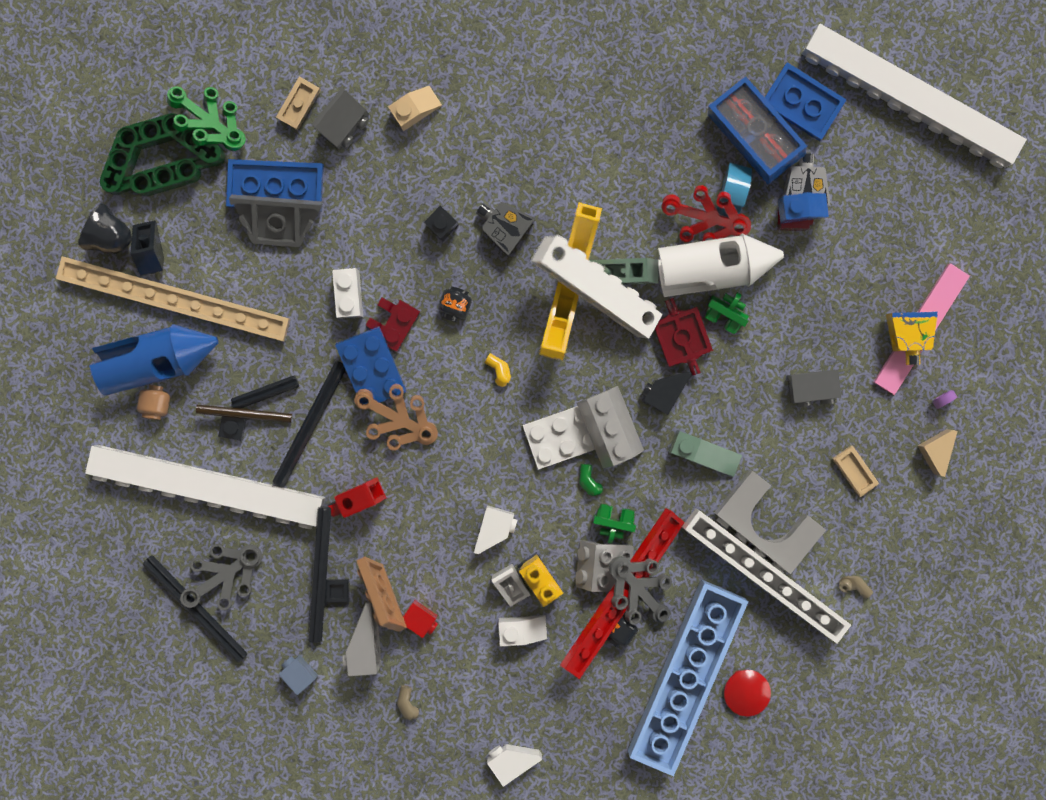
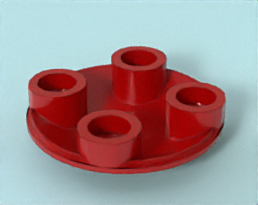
[724,670,771,717]

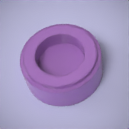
[932,390,957,409]

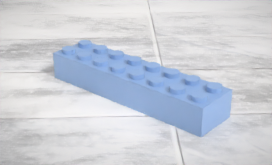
[628,579,748,776]

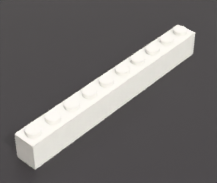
[802,24,1027,168]
[85,445,326,529]

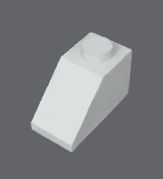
[474,506,517,554]
[499,615,547,646]
[487,744,542,787]

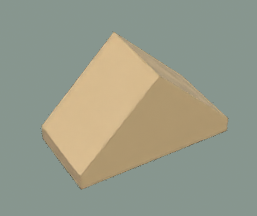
[918,429,958,477]

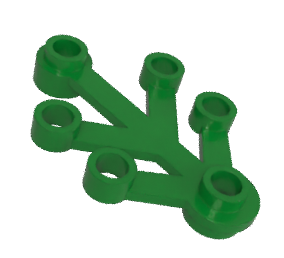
[166,86,246,151]

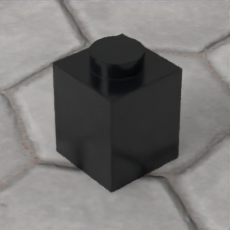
[424,205,459,242]

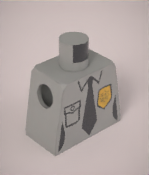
[782,153,830,207]

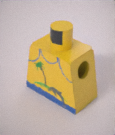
[886,311,938,365]

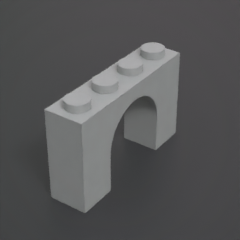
[714,470,826,574]

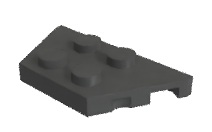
[229,195,323,247]

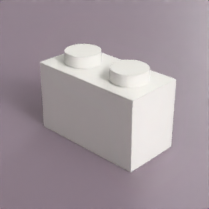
[332,268,363,319]

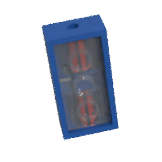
[708,76,807,184]

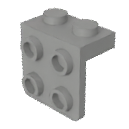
[575,540,634,592]

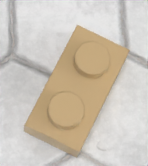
[276,76,321,131]

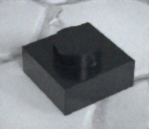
[218,416,247,441]

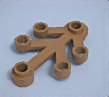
[354,384,438,450]

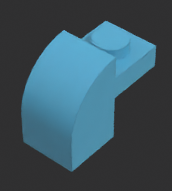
[716,162,752,217]

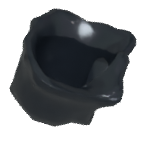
[78,203,132,254]

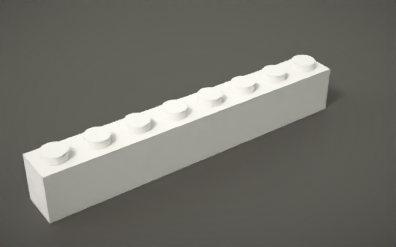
[682,508,851,643]

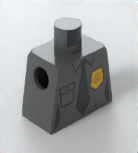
[476,202,535,257]

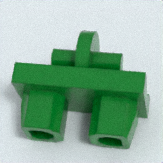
[705,292,749,334]
[592,503,636,544]

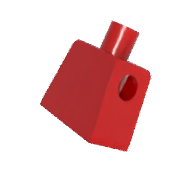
[327,477,387,518]

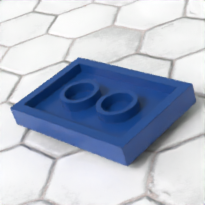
[765,62,846,141]
[335,326,407,404]

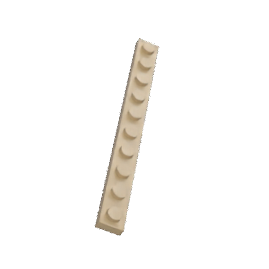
[56,256,290,341]

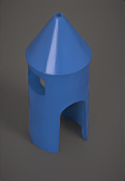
[90,324,218,396]

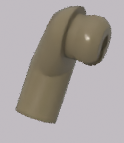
[839,576,873,599]

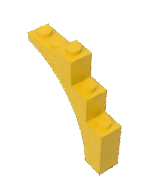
[540,203,602,360]

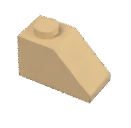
[388,86,442,131]

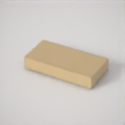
[832,445,879,497]

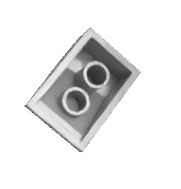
[343,601,382,676]

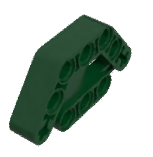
[100,113,226,196]

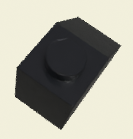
[130,220,164,276]
[641,372,691,415]

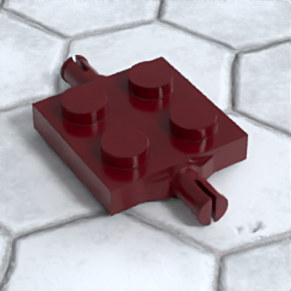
[654,298,713,376]

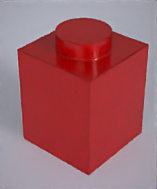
[403,600,438,638]

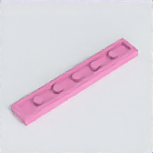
[873,263,970,395]

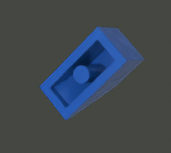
[778,193,829,223]

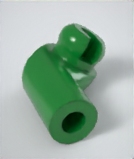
[579,464,603,496]

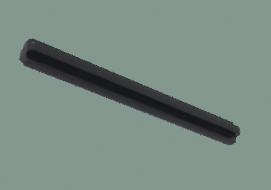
[272,361,346,488]
[308,506,331,643]
[143,556,247,663]

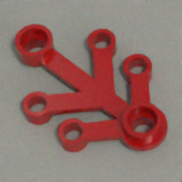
[662,185,751,242]

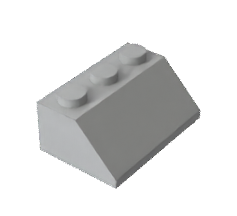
[577,386,644,468]

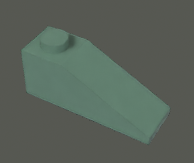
[588,258,659,284]
[668,430,742,477]

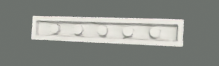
[531,235,663,339]

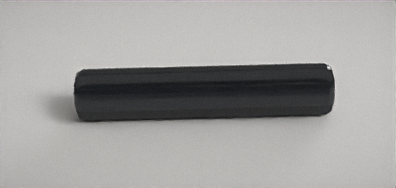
[231,376,299,409]

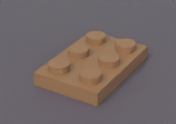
[357,556,407,632]

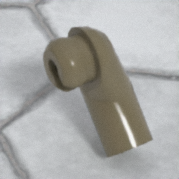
[397,685,419,720]

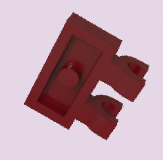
[365,297,420,352]

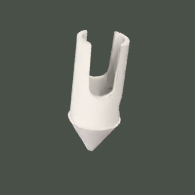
[658,234,784,297]

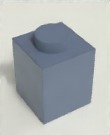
[279,655,318,695]

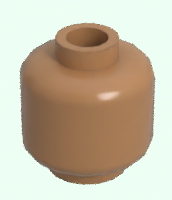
[137,385,170,420]

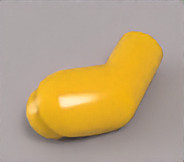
[484,353,511,387]

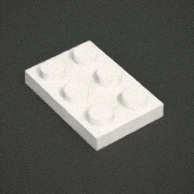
[523,406,595,469]

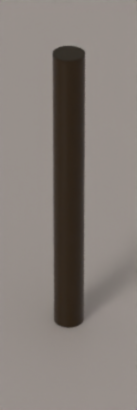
[196,404,292,423]

